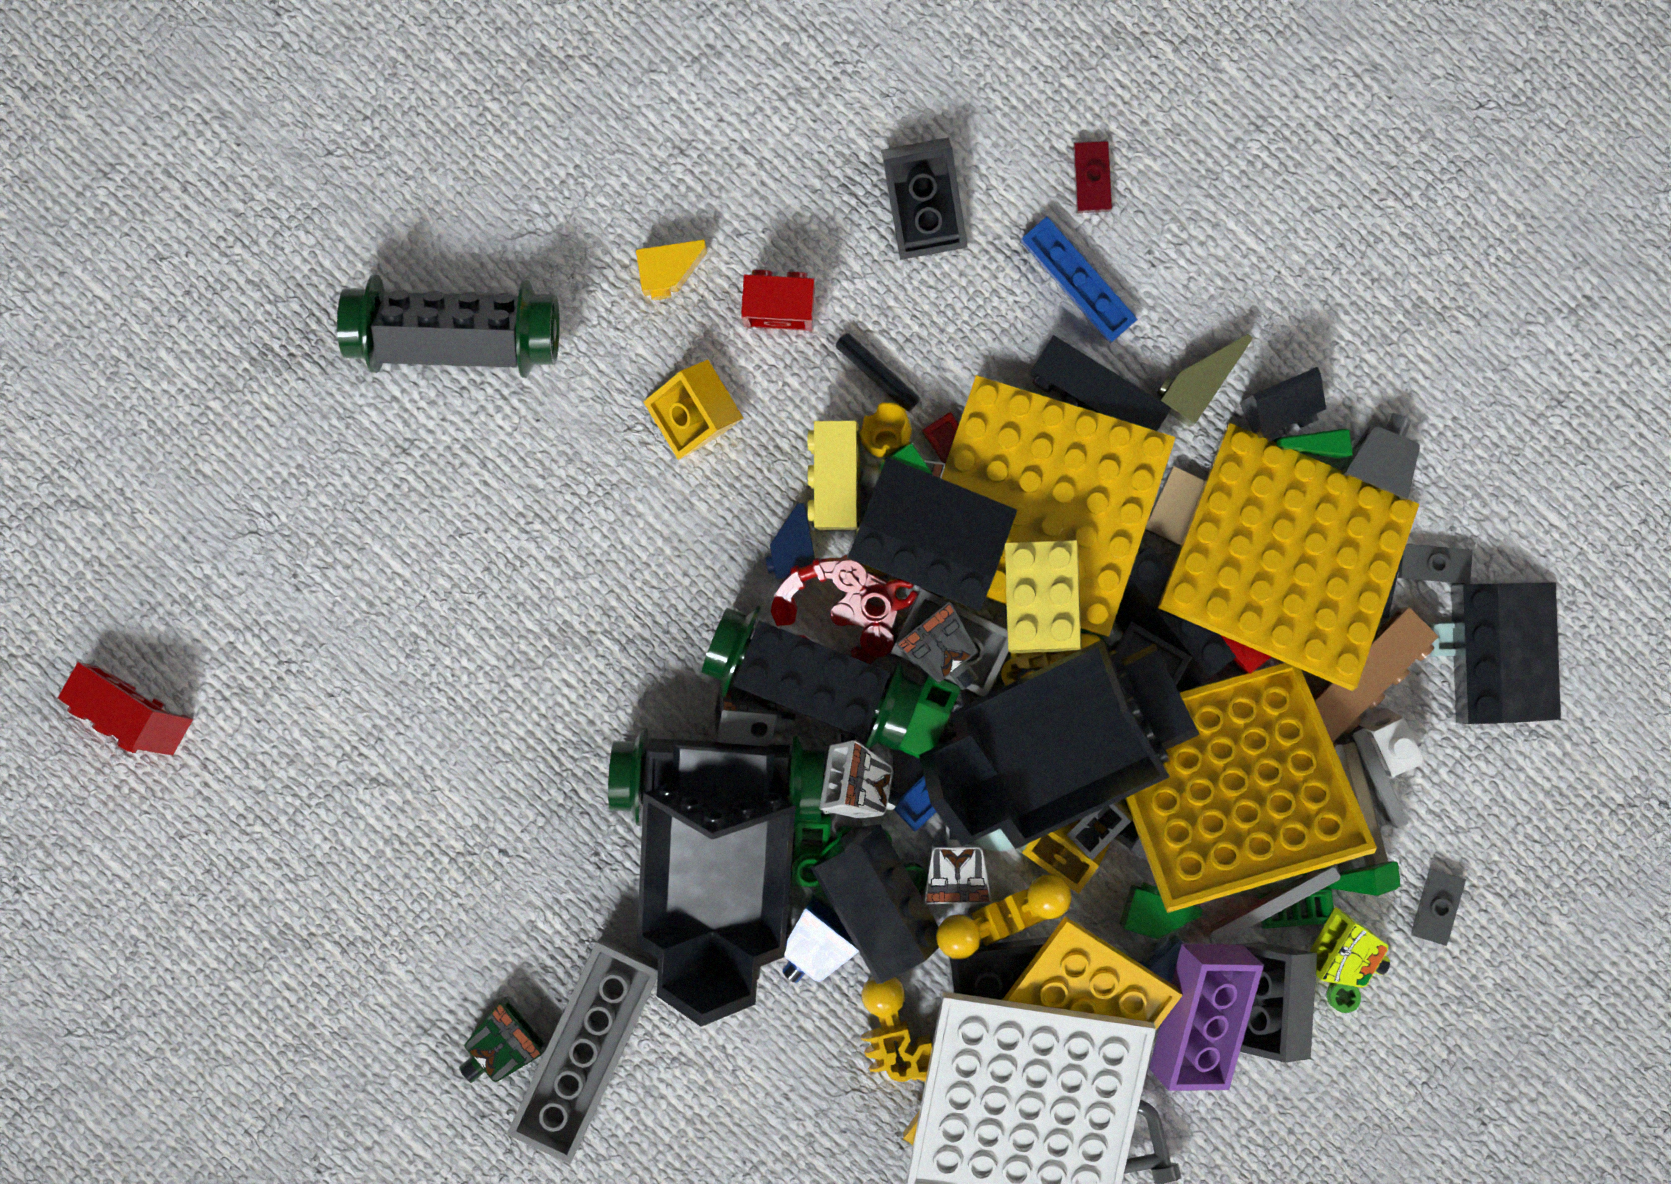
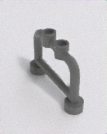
[1124,1100,1182,1184]

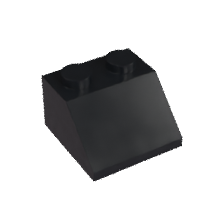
[1240,367,1326,442]

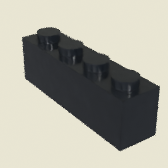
[1028,335,1171,431]

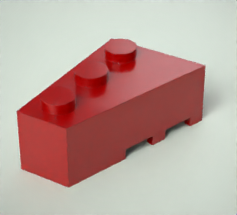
[57,662,193,756]

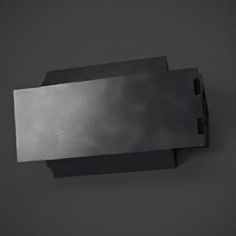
[919,639,1200,849]
[637,745,796,1027]

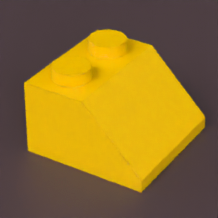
[643,359,744,460]

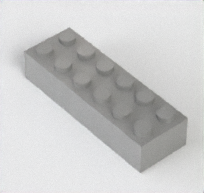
[506,936,658,1164]

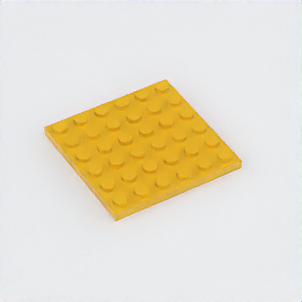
[941,375,1176,638]
[1158,423,1420,691]
[1125,663,1377,913]

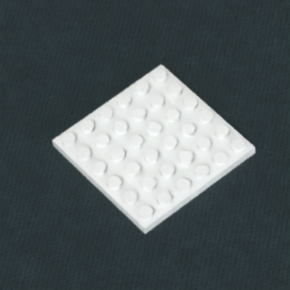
[906,992,1156,1184]

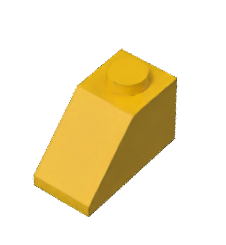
[636,239,707,300]

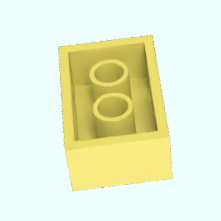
[807,421,861,531]
[1005,540,1082,653]

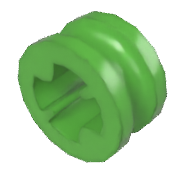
[1326,983,1361,1013]

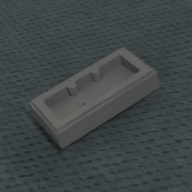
[1398,544,1473,584]
[1411,869,1466,946]

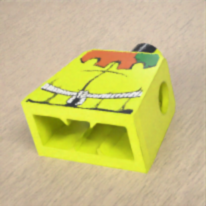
[1309,907,1390,988]

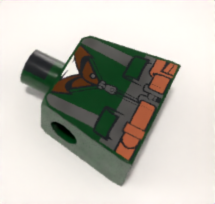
[459,997,547,1083]

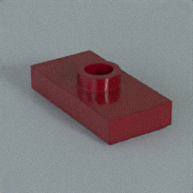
[1073,141,1112,213]

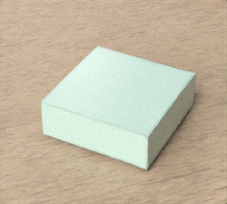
[1429,621,1456,657]

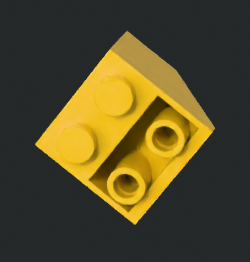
[1018,818,1111,894]

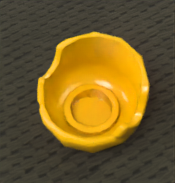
[859,402,912,457]

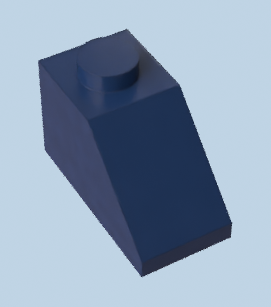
[765,503,815,580]

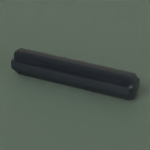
[836,332,920,411]

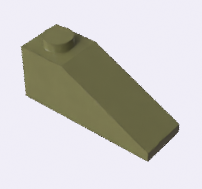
[1156,334,1253,427]

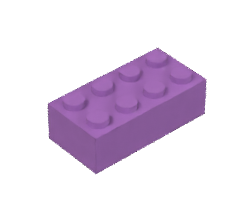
[1149,944,1264,1091]

